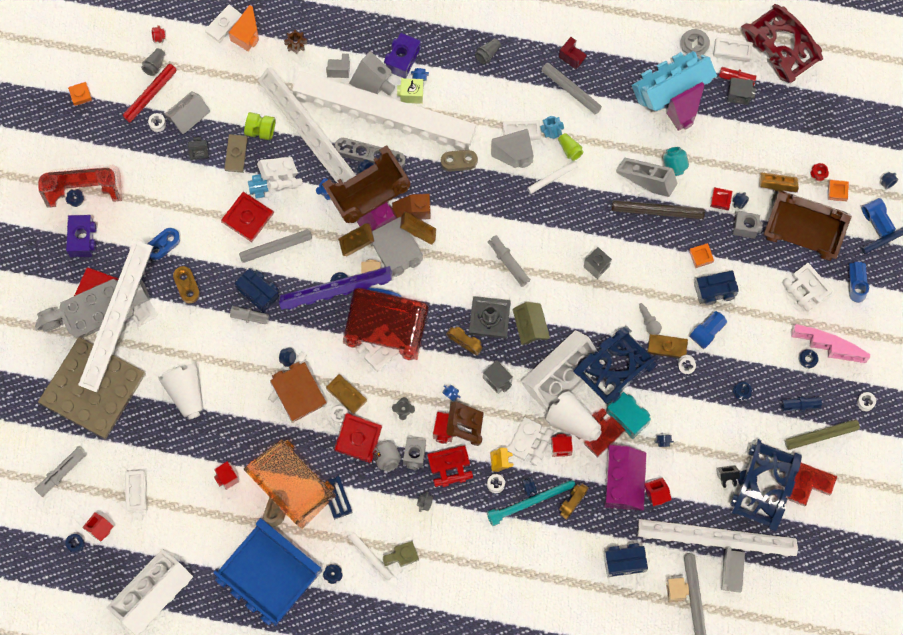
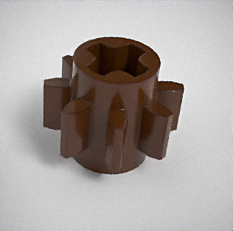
[284,30,307,54]

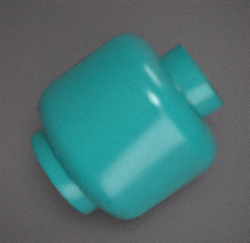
[663,147,689,176]

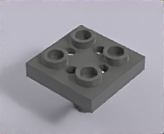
[469,296,511,339]

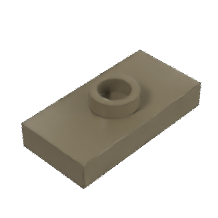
[224,134,248,173]

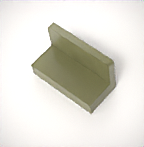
[512,302,550,345]

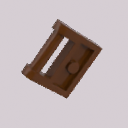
[446,402,484,446]

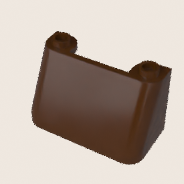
[322,145,410,223]
[764,190,852,261]

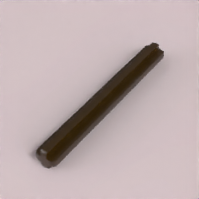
[611,200,705,219]

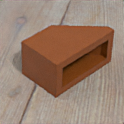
[392,194,431,220]

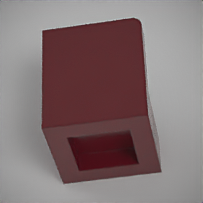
[559,37,587,70]

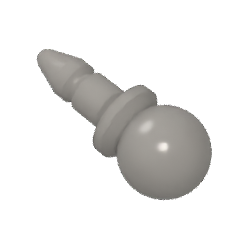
[639,303,662,335]

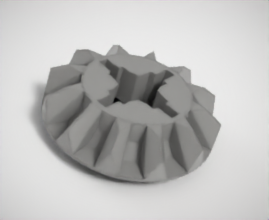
[680,29,710,57]

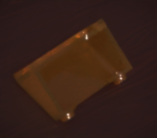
[244,439,336,529]

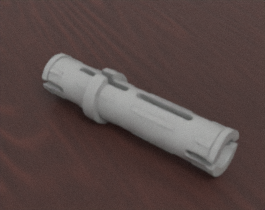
[487,235,531,287]
[34,447,86,497]

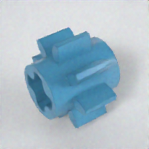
[540,116,564,139]
[248,174,269,198]

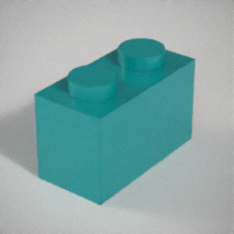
[606,392,651,439]

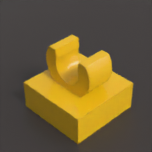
[490,448,514,472]

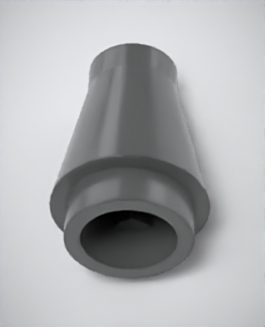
[475,38,501,64]
[141,48,165,76]

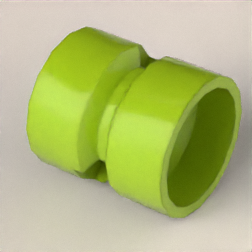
[244,112,276,141]

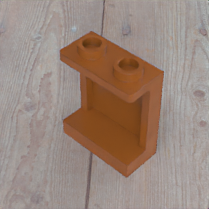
[270,362,327,423]

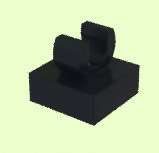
[188,136,209,160]
[716,465,740,488]

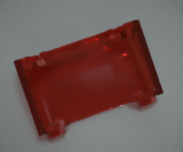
[38,164,122,208]
[343,288,429,360]

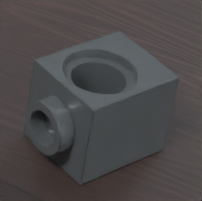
[727,78,756,105]
[584,247,612,279]
[482,360,513,394]

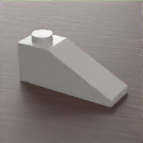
[616,157,678,197]

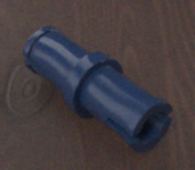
[781,396,822,412]

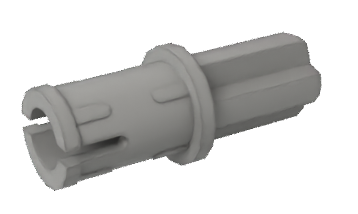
[230,306,269,324]

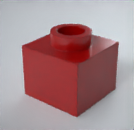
[551,434,573,457]
[214,461,239,490]
[644,477,672,506]
[82,512,114,542]

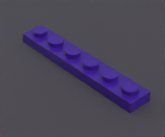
[279,266,392,310]

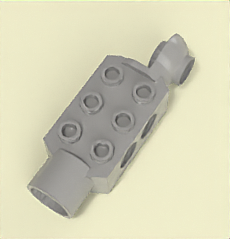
[35,279,150,339]

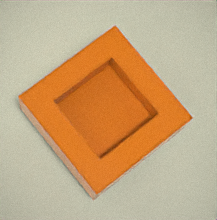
[68,82,92,106]
[828,180,849,202]
[689,243,714,268]

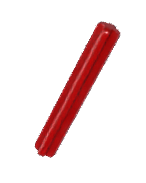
[123,64,177,122]

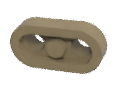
[441,150,478,172]
[263,490,290,527]

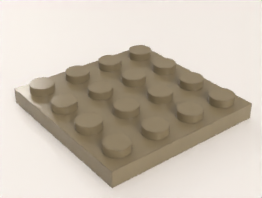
[38,338,146,440]

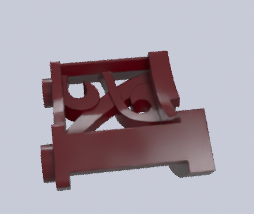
[741,4,824,83]

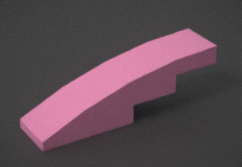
[791,324,870,363]

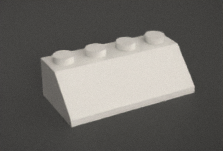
[521,330,605,412]
[106,549,193,635]

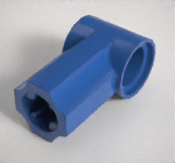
[862,198,896,237]
[848,262,870,303]
[689,311,728,349]

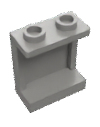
[370,217,423,277]

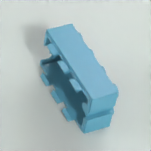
[631,51,717,111]

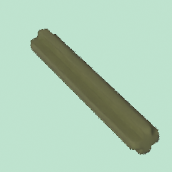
[785,419,860,450]

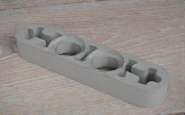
[335,138,406,169]

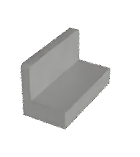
[164,91,210,134]
[721,547,745,593]

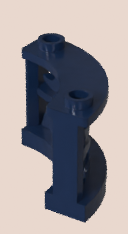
[573,326,659,404]
[730,439,802,531]

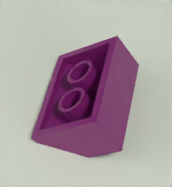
[604,445,647,511]

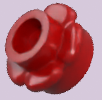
[151,25,165,43]
[810,163,829,181]

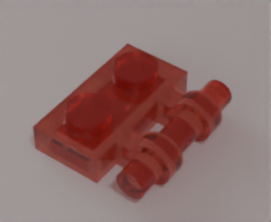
[576,408,626,458]

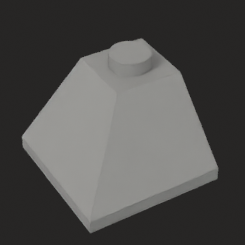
[491,129,534,168]

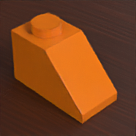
[229,5,259,51]

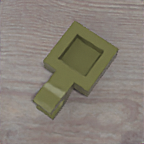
[382,541,419,567]

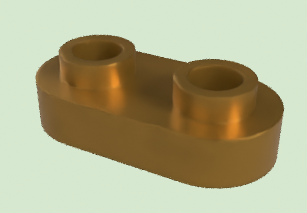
[173,266,200,303]
[446,326,482,355]
[559,483,589,520]

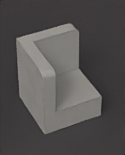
[326,53,350,78]

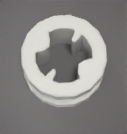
[148,113,166,132]
[678,355,696,374]
[857,392,876,411]
[331,405,348,425]
[487,474,505,493]

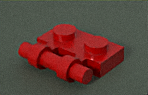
[427,445,473,487]

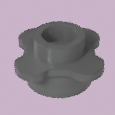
[392,397,415,420]
[417,491,433,512]

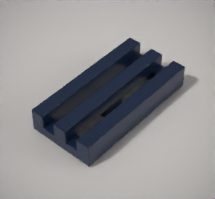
[321,476,353,520]

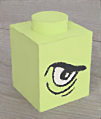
[397,78,423,104]

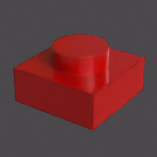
[710,187,733,211]

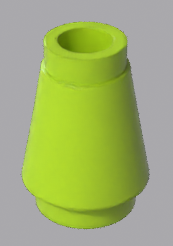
[558,133,584,161]

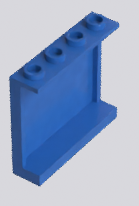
[213,518,322,627]

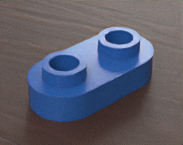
[148,228,180,260]

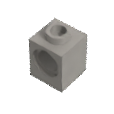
[733,211,763,239]
[403,438,426,470]

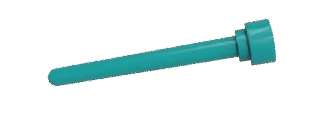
[486,480,576,527]

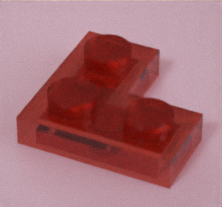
[787,463,838,507]

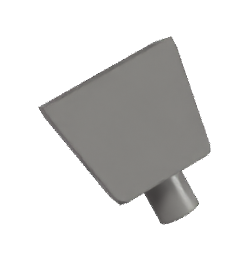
[349,51,395,95]

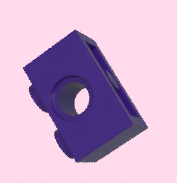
[384,33,421,79]
[66,215,97,257]

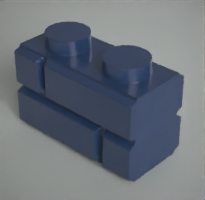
[234,268,279,313]
[694,270,739,305]
[604,543,648,578]

